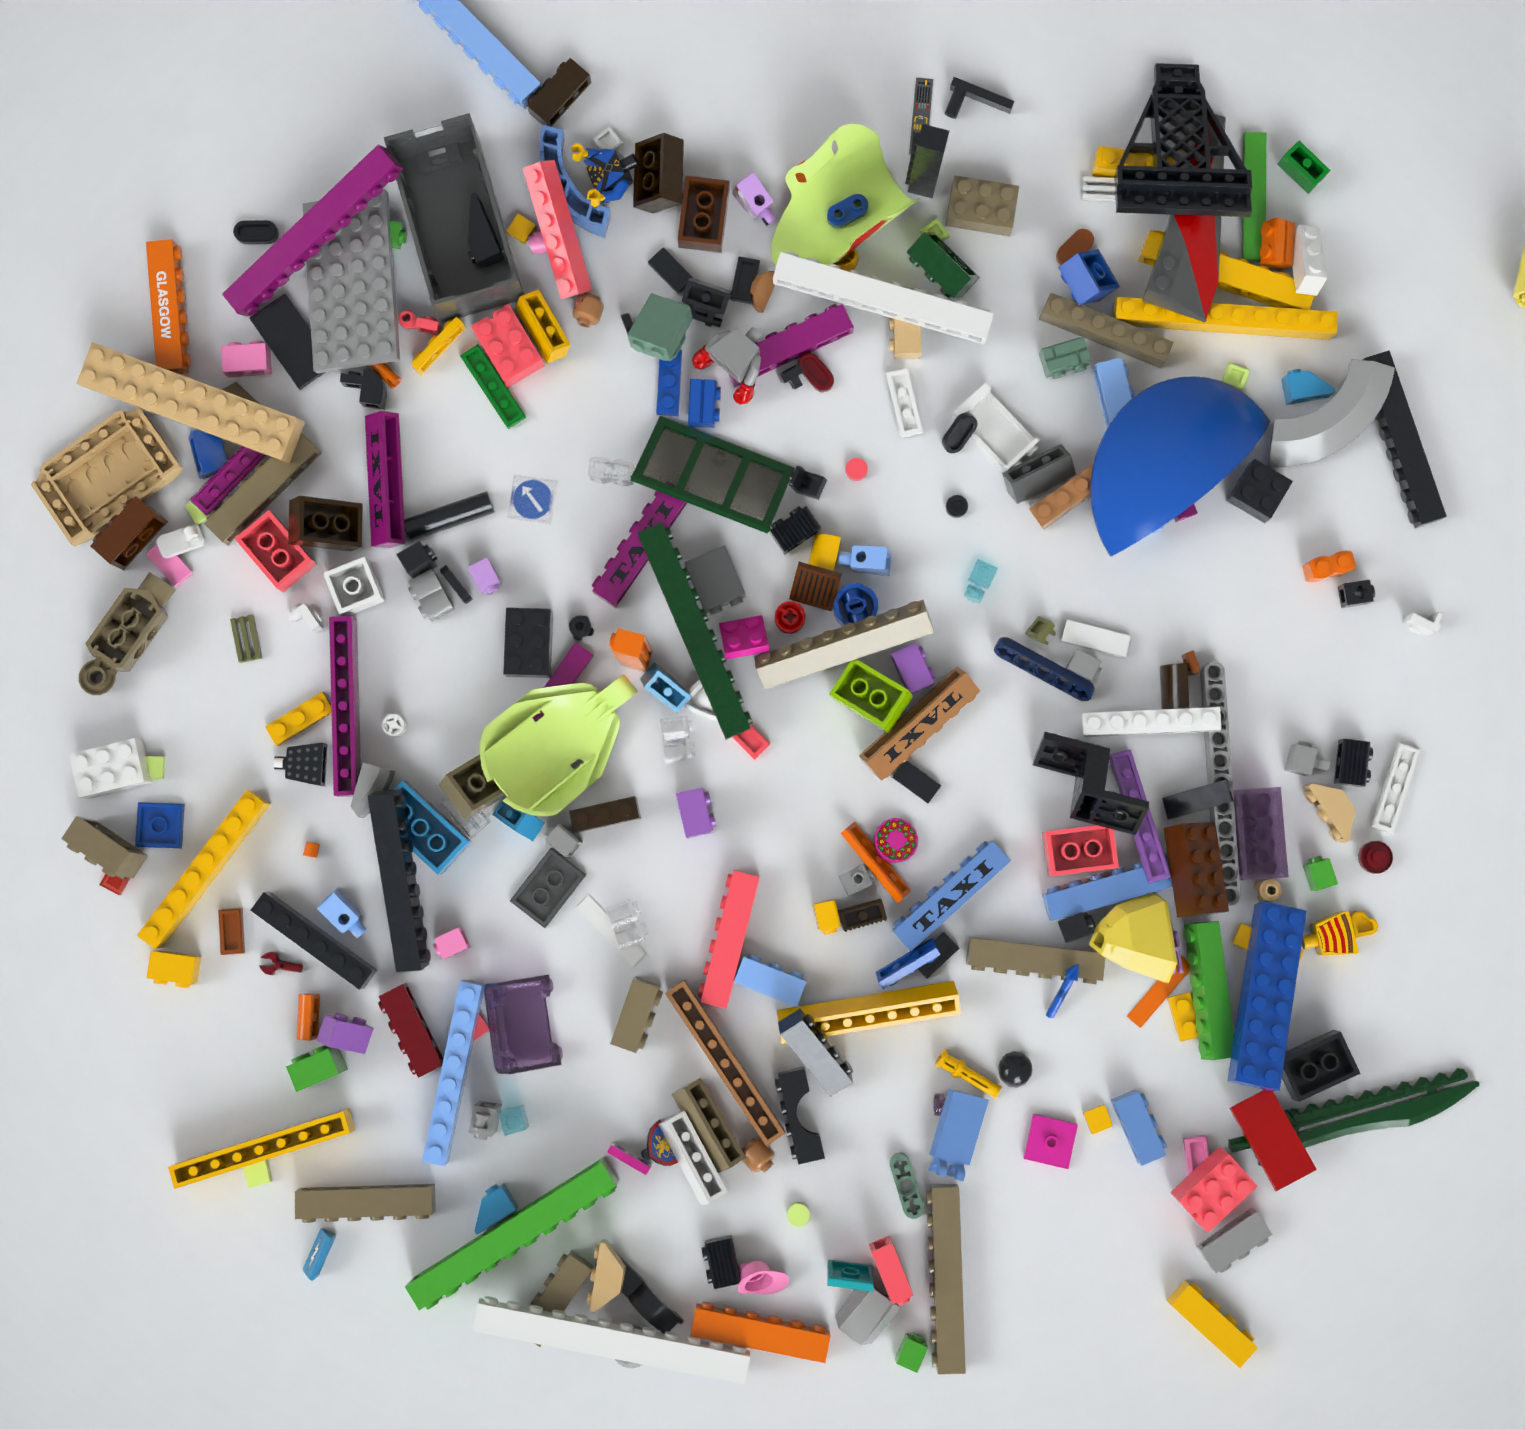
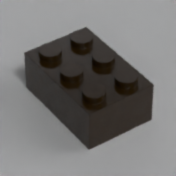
[633,133,684,214]
[288,496,363,551]

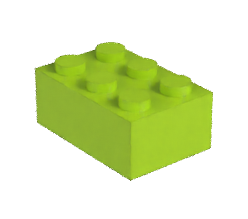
[829,659,913,733]

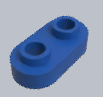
[827,194,868,228]

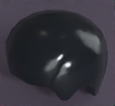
[998,1051,1033,1088]

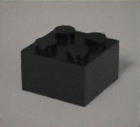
[1227,459,1293,523]

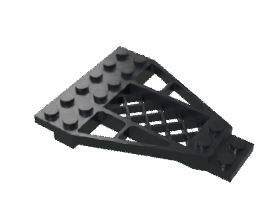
[1114,63,1253,217]

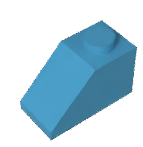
[1281,369,1335,405]
[640,662,692,713]
[492,797,545,841]
[474,1183,518,1235]

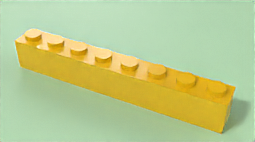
[1138,230,1314,310]
[137,790,271,949]
[776,981,961,1044]
[168,1108,355,1189]

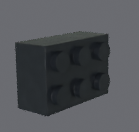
[503,608,553,678]
[1282,1030,1361,1102]

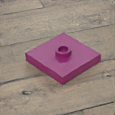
[1023,1114,1078,1169]

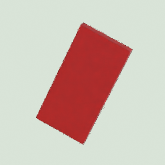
[1229,1090,1317,1191]

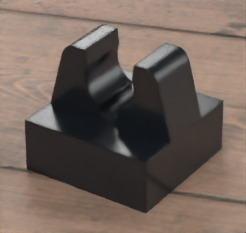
[777,364,803,389]

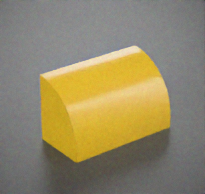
[808,534,841,571]

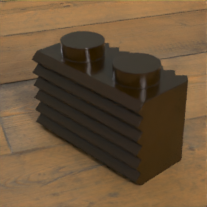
[837,899,887,932]

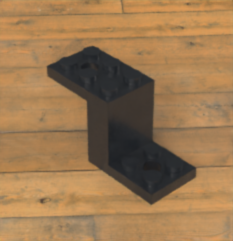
[1033,732,1150,835]

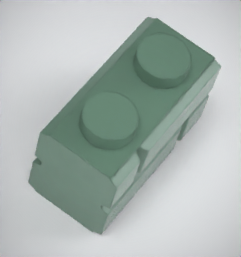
[1039,336,1091,379]

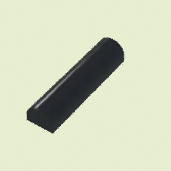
[404,491,495,541]

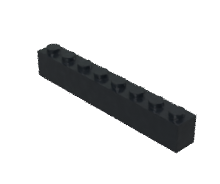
[1363,350,1447,528]
[367,789,431,972]

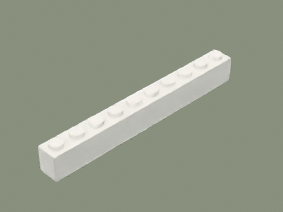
[773,252,994,345]

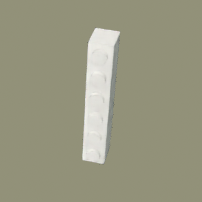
[1082,707,1221,737]

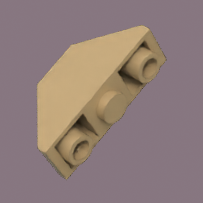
[1303,784,1356,843]
[587,1239,626,1313]

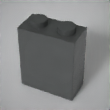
[684,545,746,615]

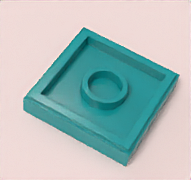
[827,1260,874,1292]

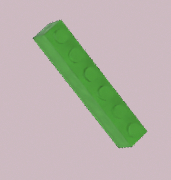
[1184,921,1234,1060]

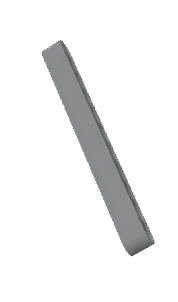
[1200,661,1241,906]

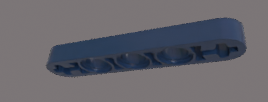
[994,637,1095,701]

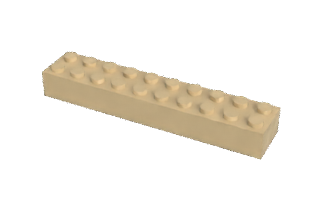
[76,342,305,464]

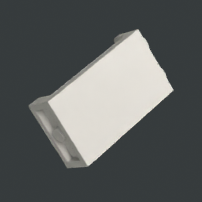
[952,382,1040,472]

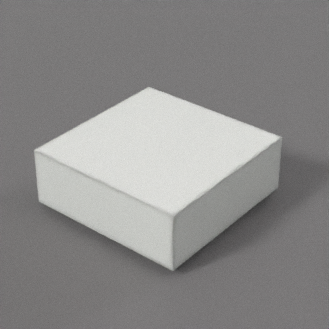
[593,126,623,150]

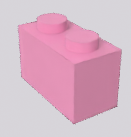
[221,341,272,377]

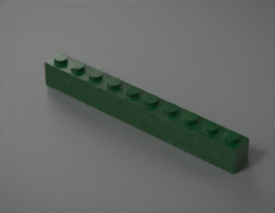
[638,523,753,740]

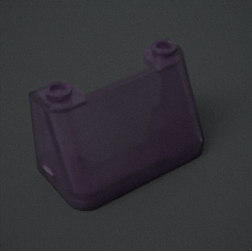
[484,974,563,1074]

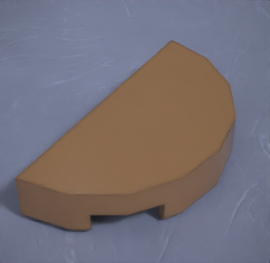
[750,271,775,313]

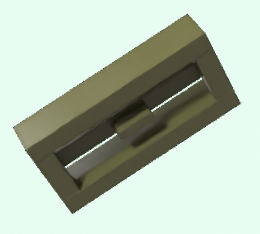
[230,614,262,663]

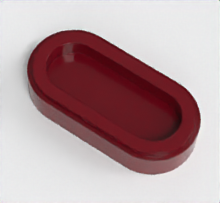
[798,352,834,392]

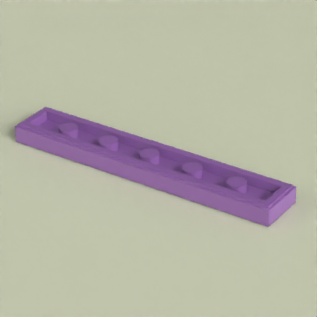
[1109,749,1171,883]

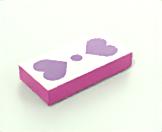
[607,1142,652,1175]

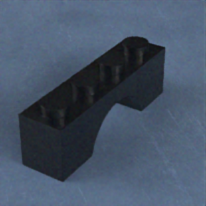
[775,1067,825,1165]

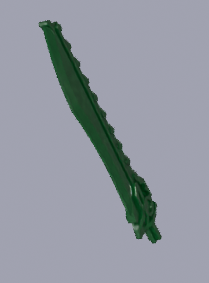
[1228,1068,1480,1166]

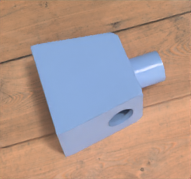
[839,545,892,576]
[317,888,366,938]

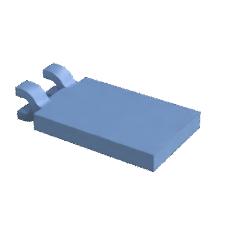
[928,1089,989,1181]

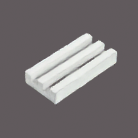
[1082,177,1116,202]

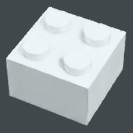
[323,556,386,616]

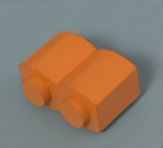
[1302,551,1356,582]

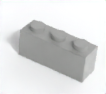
[1196,1208,1273,1273]

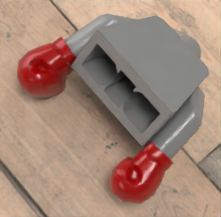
[692,327,762,405]

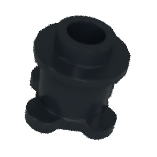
[569,615,594,641]

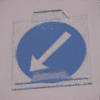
[507,475,558,524]

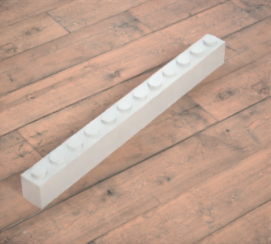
[472,1296,750,1384]

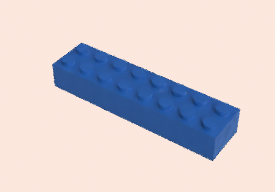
[1227,901,1307,1091]

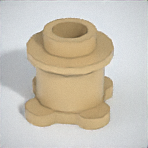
[1254,878,1282,902]

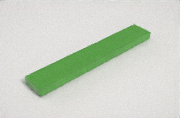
[1242,132,1267,262]

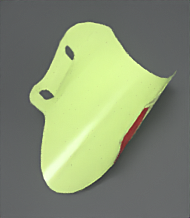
[771,123,922,267]

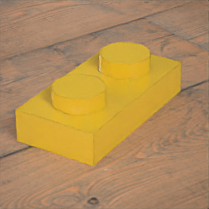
[1167,992,1198,1042]

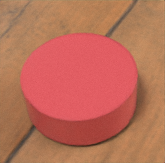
[845,458,868,481]

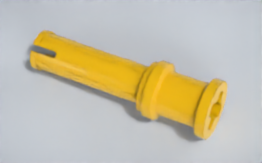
[935,1049,1002,1099]

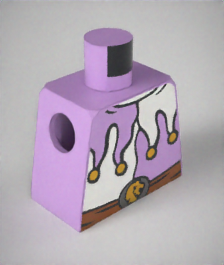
[732,172,777,226]

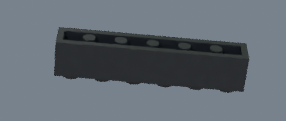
[905,124,950,199]
[250,892,378,990]

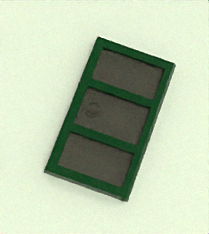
[631,416,795,534]

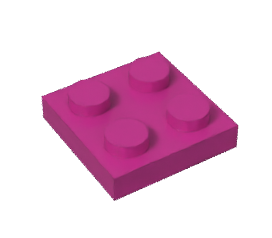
[719,615,770,660]

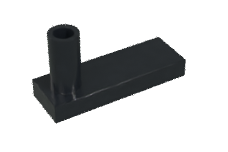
[944,77,1014,119]

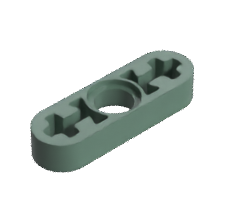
[889,1153,924,1219]

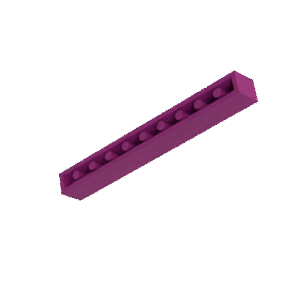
[222,144,403,316]

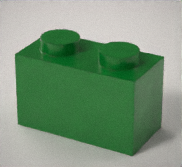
[1277,140,1331,194]

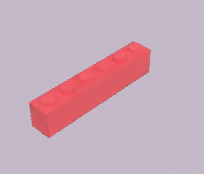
[523,160,593,299]
[698,870,760,1009]

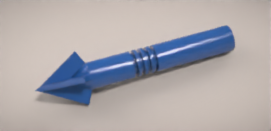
[1046,964,1079,1019]

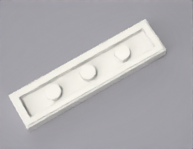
[1370,742,1421,834]

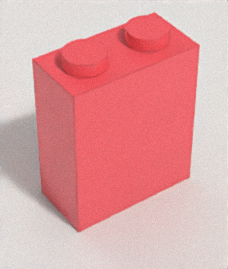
[869,1235,914,1305]

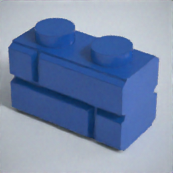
[688,379,721,428]

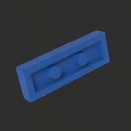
[656,350,682,416]
[876,938,941,989]

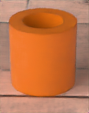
[303,841,320,858]

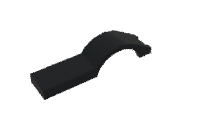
[595,1252,684,1334]

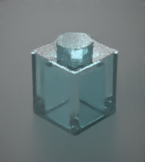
[499,1104,529,1136]

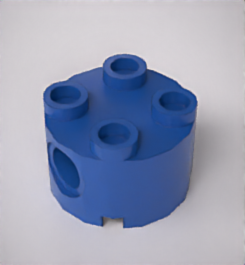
[833,583,878,627]

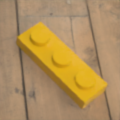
[411,317,466,375]
[265,692,332,746]

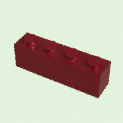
[378,983,444,1078]

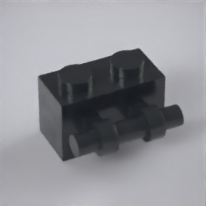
[682,277,732,328]

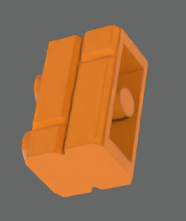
[1259,218,1295,271]

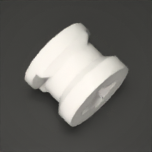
[382,714,407,737]

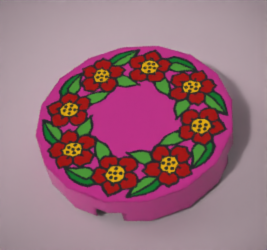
[873,818,918,863]

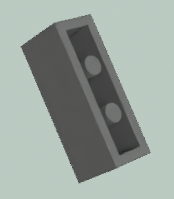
[1002,444,1076,504]

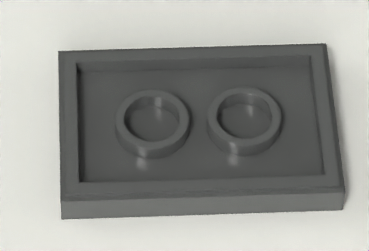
[510,848,586,928]

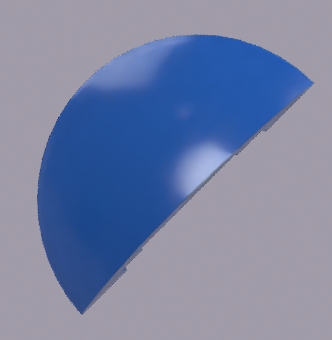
[1090,376,1271,556]

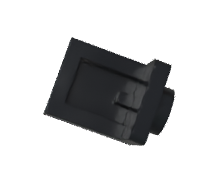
[789,466,827,500]

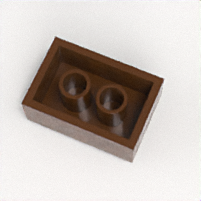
[677,176,730,253]
[90,496,168,570]

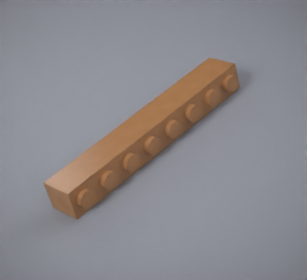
[665,980,785,1146]

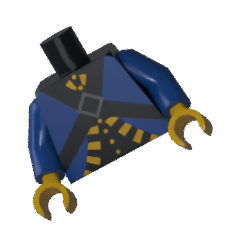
[571,144,639,207]

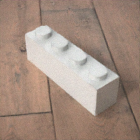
[658,1111,728,1205]

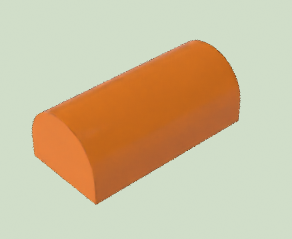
[297,993,320,1041]

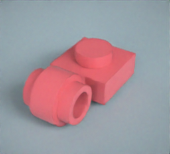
[398,310,442,336]

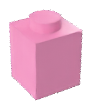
[433,927,471,959]

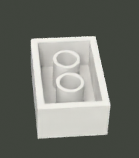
[69,738,153,799]

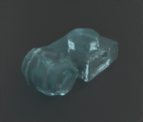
[963,559,998,603]

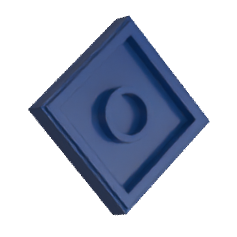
[135,802,185,849]

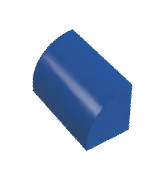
[188,430,227,479]

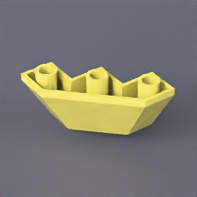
[1089,892,1177,983]

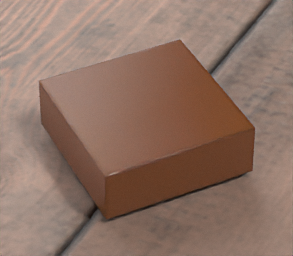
[1181,650,1201,676]

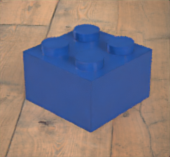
[1058,249,1120,306]

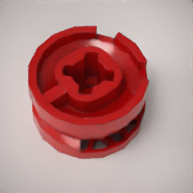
[775,601,806,634]

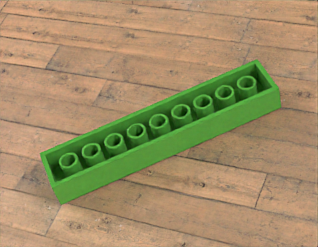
[405,1156,619,1310]

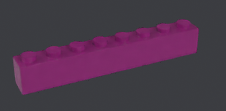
[329,616,361,797]

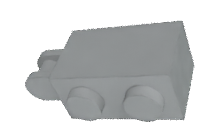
[469,1101,502,1140]

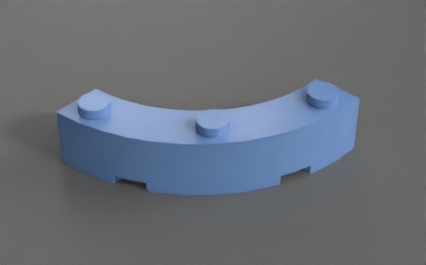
[539,124,611,238]

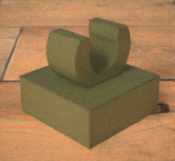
[1025,616,1056,645]

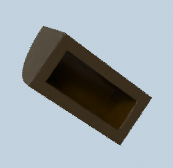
[1160,663,1189,709]

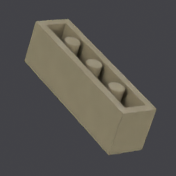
[671,1078,746,1173]
[530,1250,594,1347]

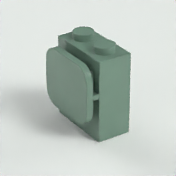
[627,293,693,361]

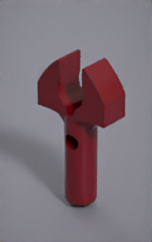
[259,952,303,975]

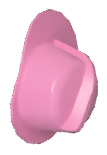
[737,1261,789,1294]

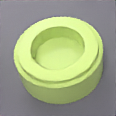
[787,1202,810,1227]

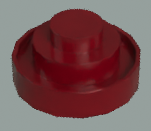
[1358,841,1393,874]

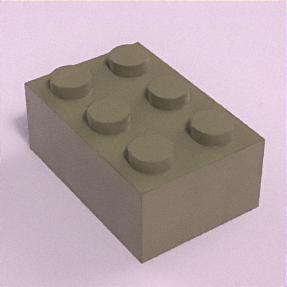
[945,175,1019,237]
[439,754,506,821]
[61,816,148,879]
[610,977,663,1053]

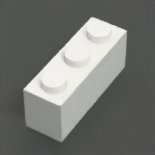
[1292,225,1327,295]

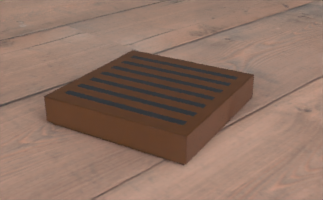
[789,561,842,611]

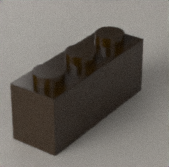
[527,58,592,127]
[569,796,641,833]

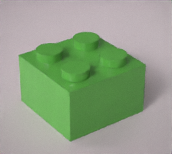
[286,1045,348,1092]

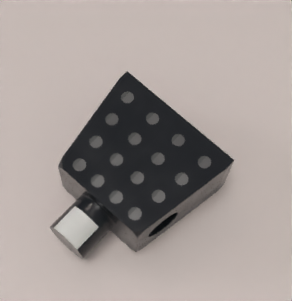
[273,743,328,786]

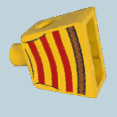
[1302,911,1359,956]

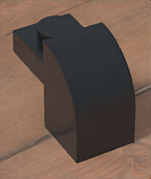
[340,367,387,410]

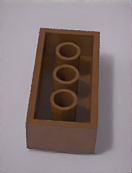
[1164,822,1229,918]

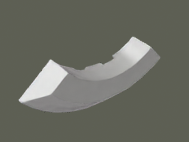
[1268,359,1395,467]

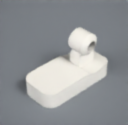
[156,524,204,558]

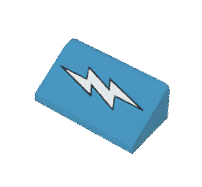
[303,1228,336,1281]

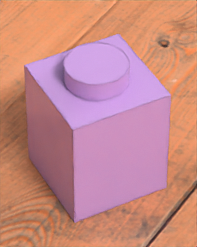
[467,558,502,594]

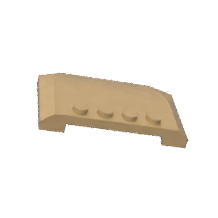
[31,408,183,546]

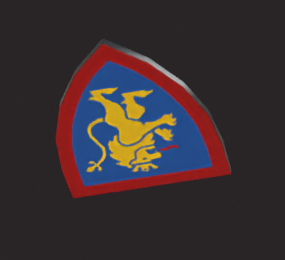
[641,1120,678,1166]

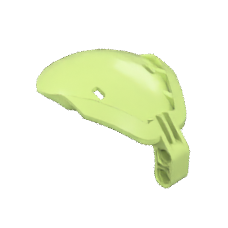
[479,674,638,816]

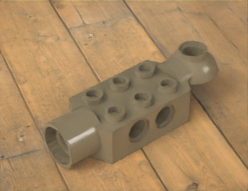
[79,572,176,695]

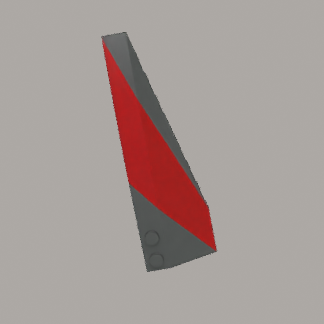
[1142,114,1226,322]

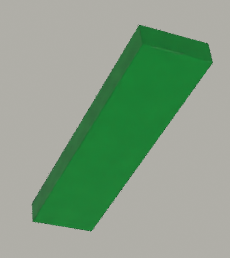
[460,344,526,429]

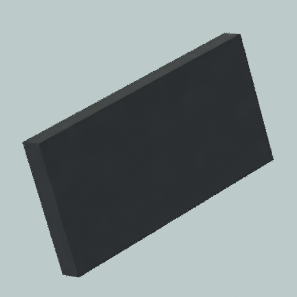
[249,294,326,390]

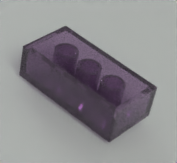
[1233,787,1289,880]

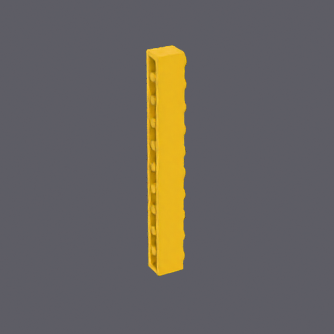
[1112,297,1338,340]

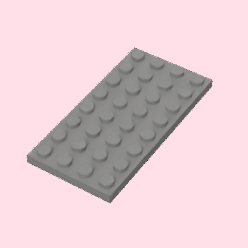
[303,189,400,373]

